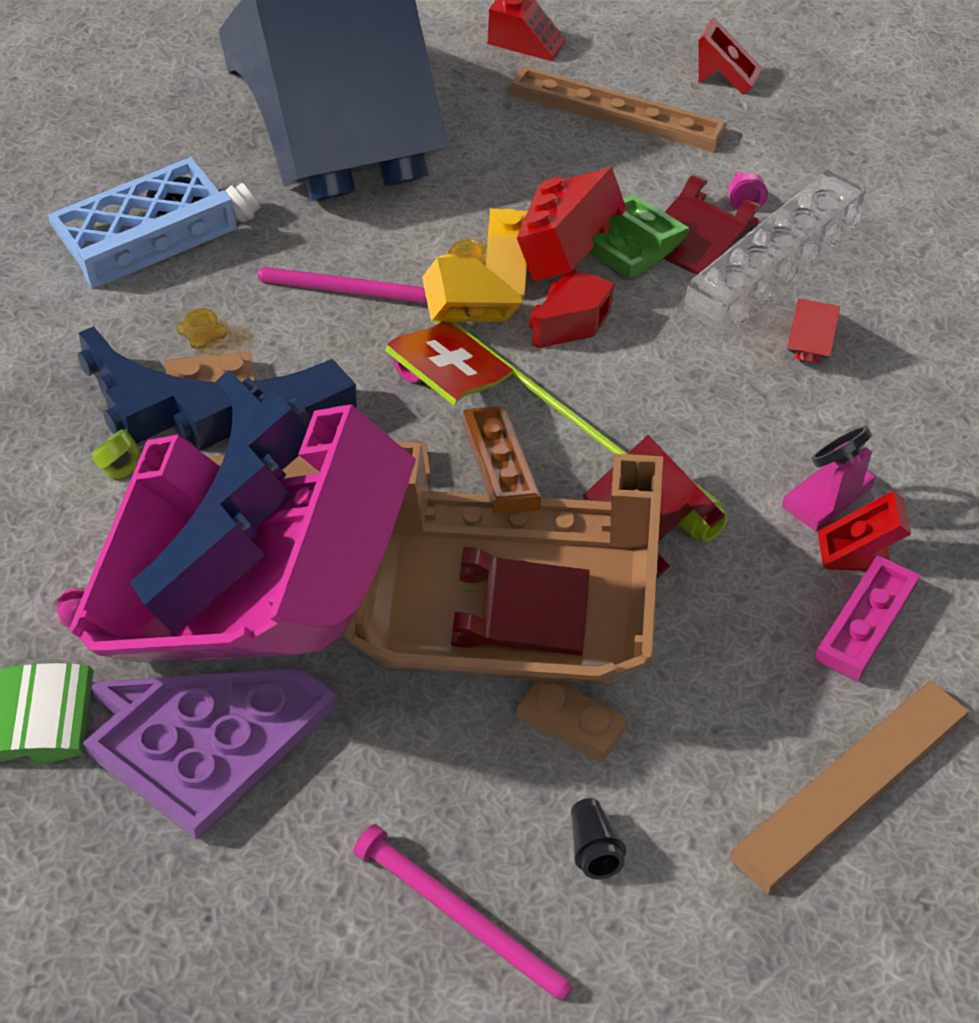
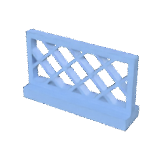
[47,157,237,289]

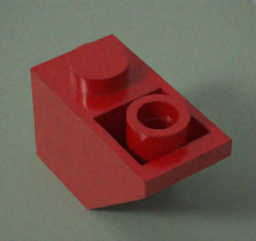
[529,269,614,348]

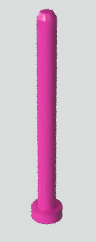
[258,267,427,304]
[353,824,573,1000]

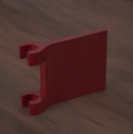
[663,174,761,278]
[582,435,725,579]
[451,547,590,656]

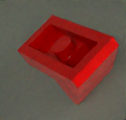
[698,17,763,95]
[817,490,911,571]

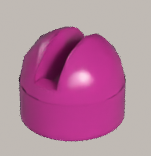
[57,587,85,628]

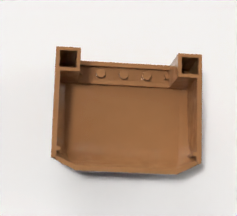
[344,441,663,685]

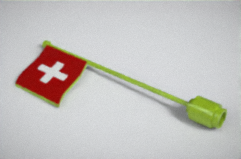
[385,322,728,542]

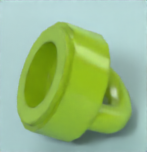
[90,429,141,479]

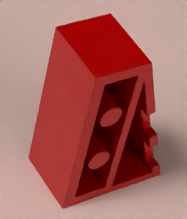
[517,167,627,281]

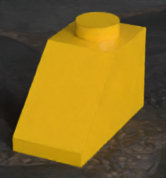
[486,208,528,300]
[422,254,522,322]

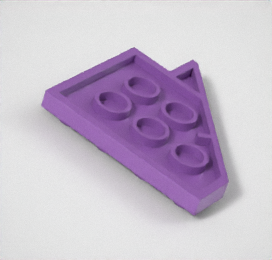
[83,668,338,840]

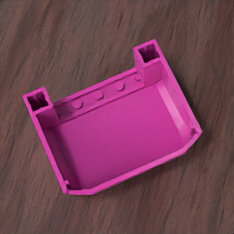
[69,404,416,663]

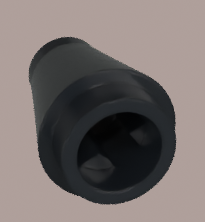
[571,798,626,879]

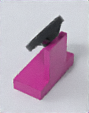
[782,426,876,532]

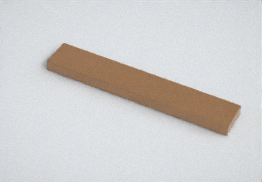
[509,66,727,153]
[729,680,969,894]

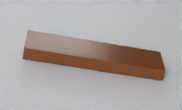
[463,406,541,514]

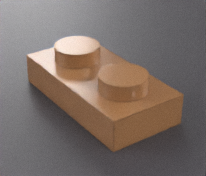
[165,351,255,382]
[516,680,628,763]

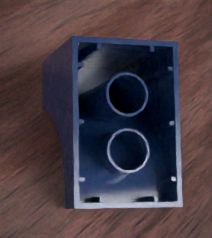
[218,0,448,202]

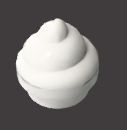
[225,183,261,222]

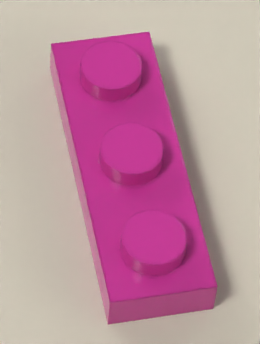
[814,555,920,682]

